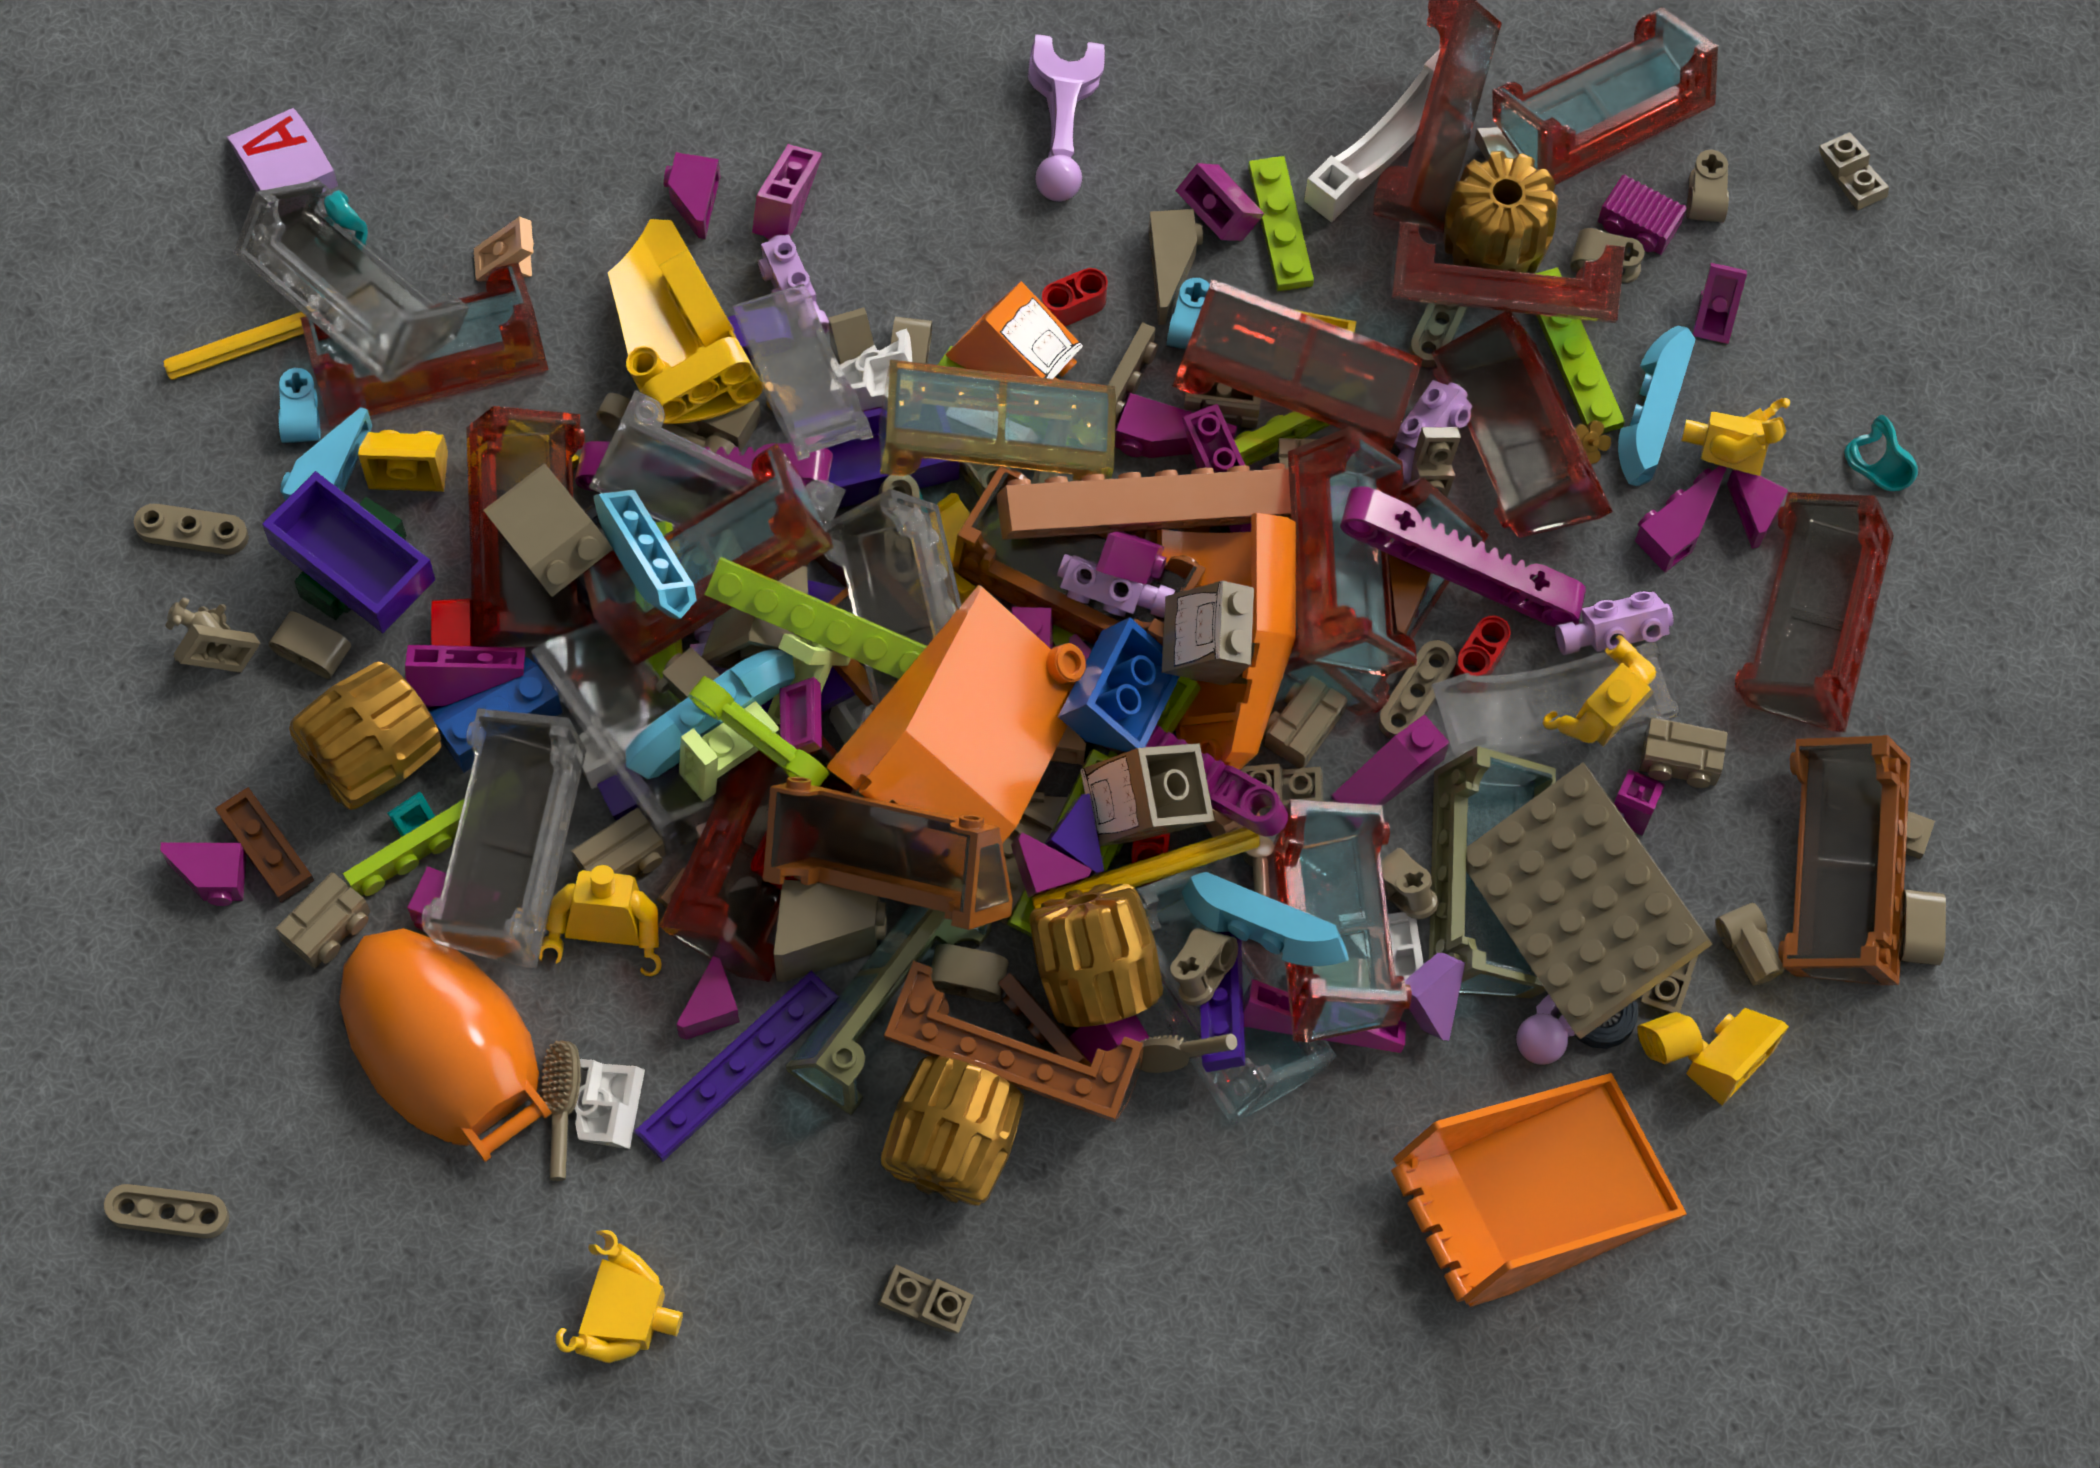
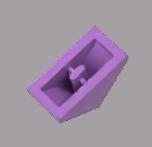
[1396,953,1465,1041]

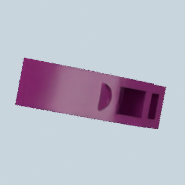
[1182,404,1251,533]

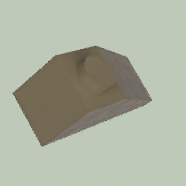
[1148,209,1203,325]

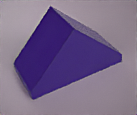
[1044,794,1104,878]

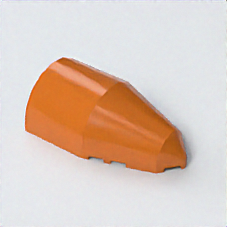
[1157,513,1296,770]

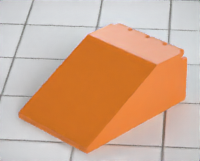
[827,585,1075,879]
[1391,1073,1687,1307]

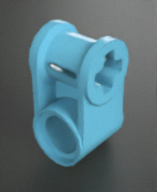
[1166,278,1212,353]
[278,368,321,443]

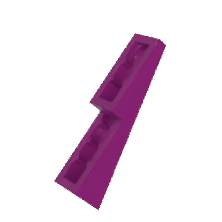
[1243,979,1406,1053]

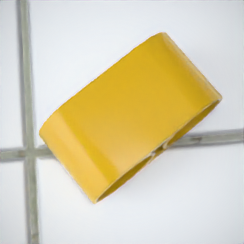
[1637,1012,1704,1064]

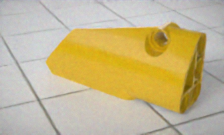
[608,219,764,424]

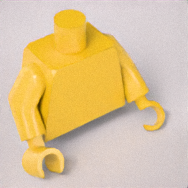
[1681,398,1790,476]
[1542,635,1656,747]
[538,865,662,977]
[555,1230,683,1363]

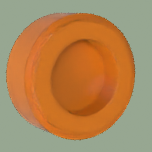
[1047,643,1086,684]

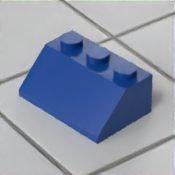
[1058,617,1180,752]
[428,656,563,773]

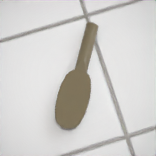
[1140,1034,1237,1073]
[541,1041,581,1181]

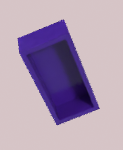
[793,394,959,515]
[262,471,436,634]

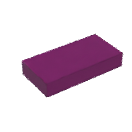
[780,677,822,753]

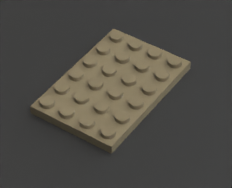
[1466,762,1713,1039]

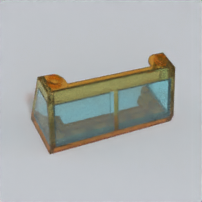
[879,360,1116,481]

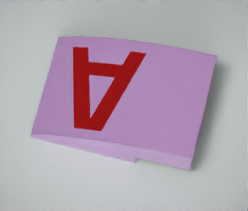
[227,108,338,216]

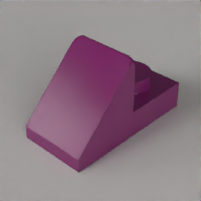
[1693,263,1747,344]

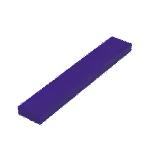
[635,970,839,1162]

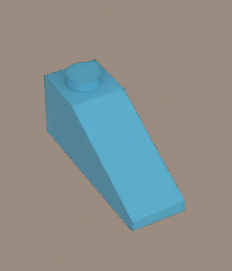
[280,407,372,501]

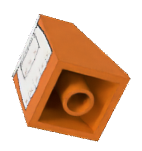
[945,281,1083,402]

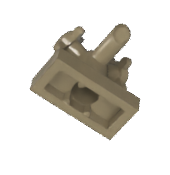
[165,598,261,673]

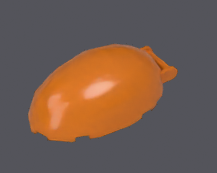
[339,928,552,1162]

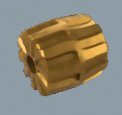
[1444,150,1559,288]
[289,662,441,810]
[1029,884,1163,1027]
[881,1056,1024,1205]

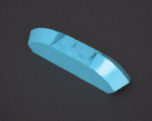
[1618,326,1696,486]
[593,490,696,619]
[625,649,795,779]
[1182,872,1349,966]

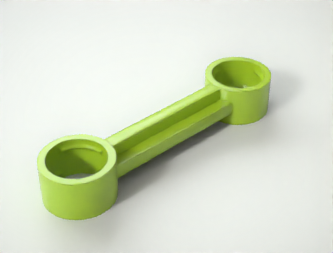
[688,676,829,787]

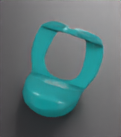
[314,190,368,262]
[1844,415,1918,491]

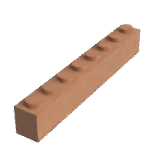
[996,463,1305,540]

